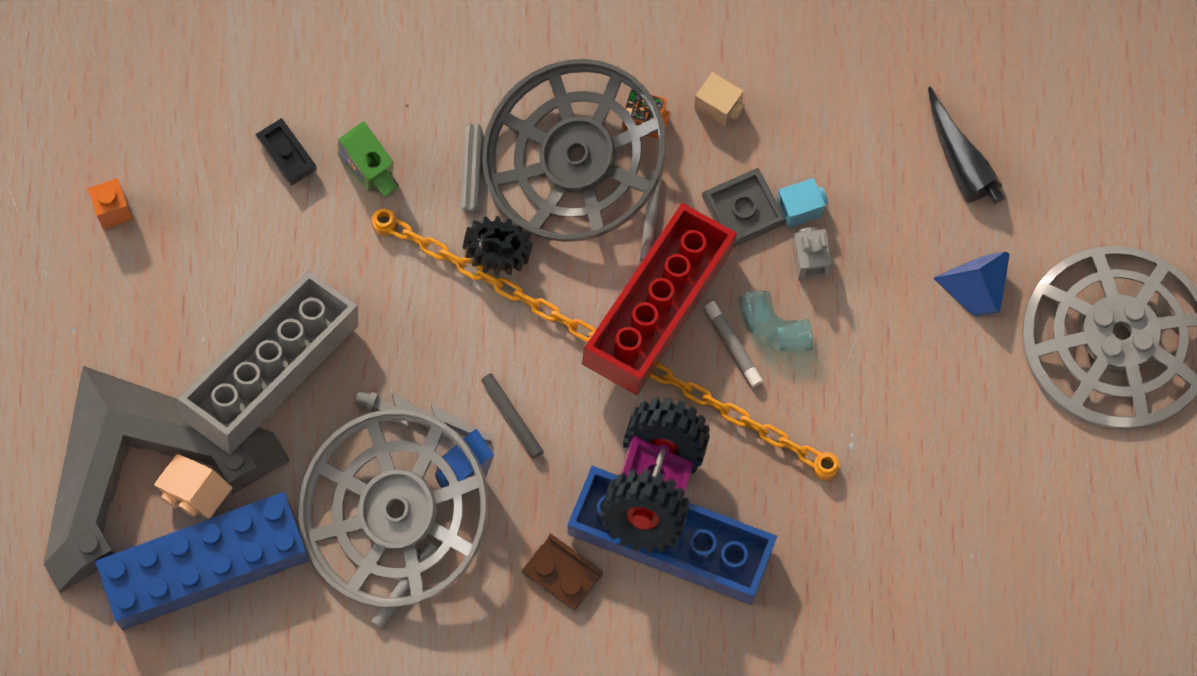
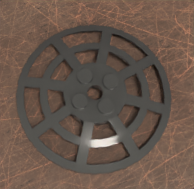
[482,59,667,242]

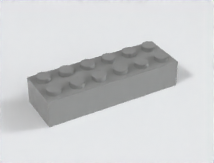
[178,271,359,455]

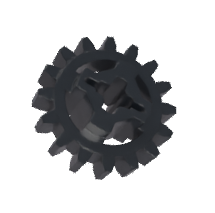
[462,216,533,276]

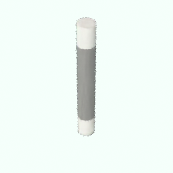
[704,301,763,388]

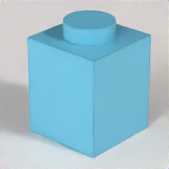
[777,178,828,229]

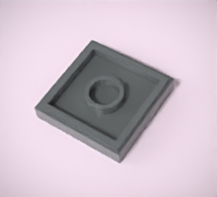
[702,168,786,248]

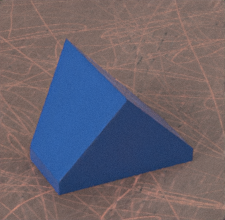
[933,251,1010,317]

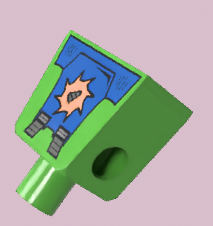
[338,121,400,198]

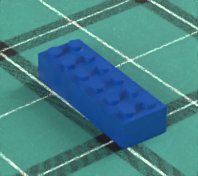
[567,466,777,605]
[95,492,310,631]

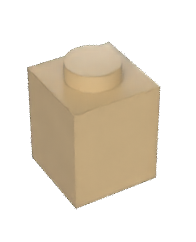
[694,72,745,127]

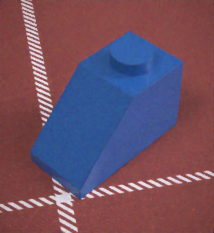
[435,429,494,488]

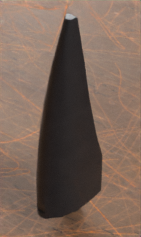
[928,86,1005,204]

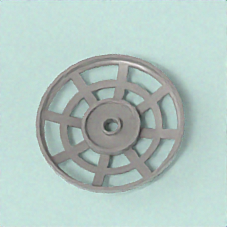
[1022,246,1197,430]
[298,409,489,607]

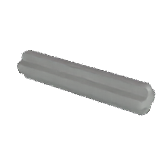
[461,124,482,213]

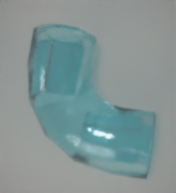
[739,291,813,352]

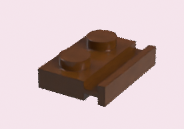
[522,533,603,612]

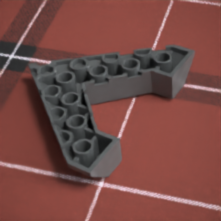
[44,366,290,593]

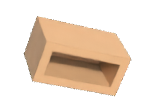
[154,454,233,519]

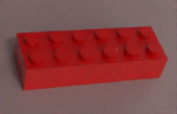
[582,203,737,396]

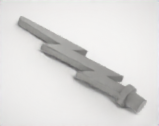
[355,391,491,443]

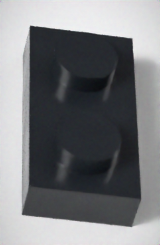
[255,118,317,186]

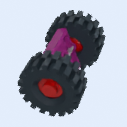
[600,398,710,553]

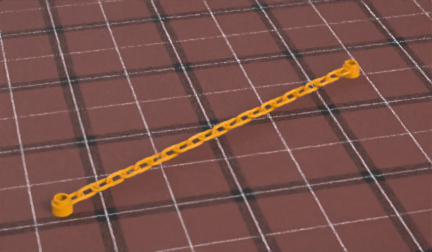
[371,208,840,481]

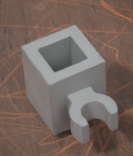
[792,227,832,280]

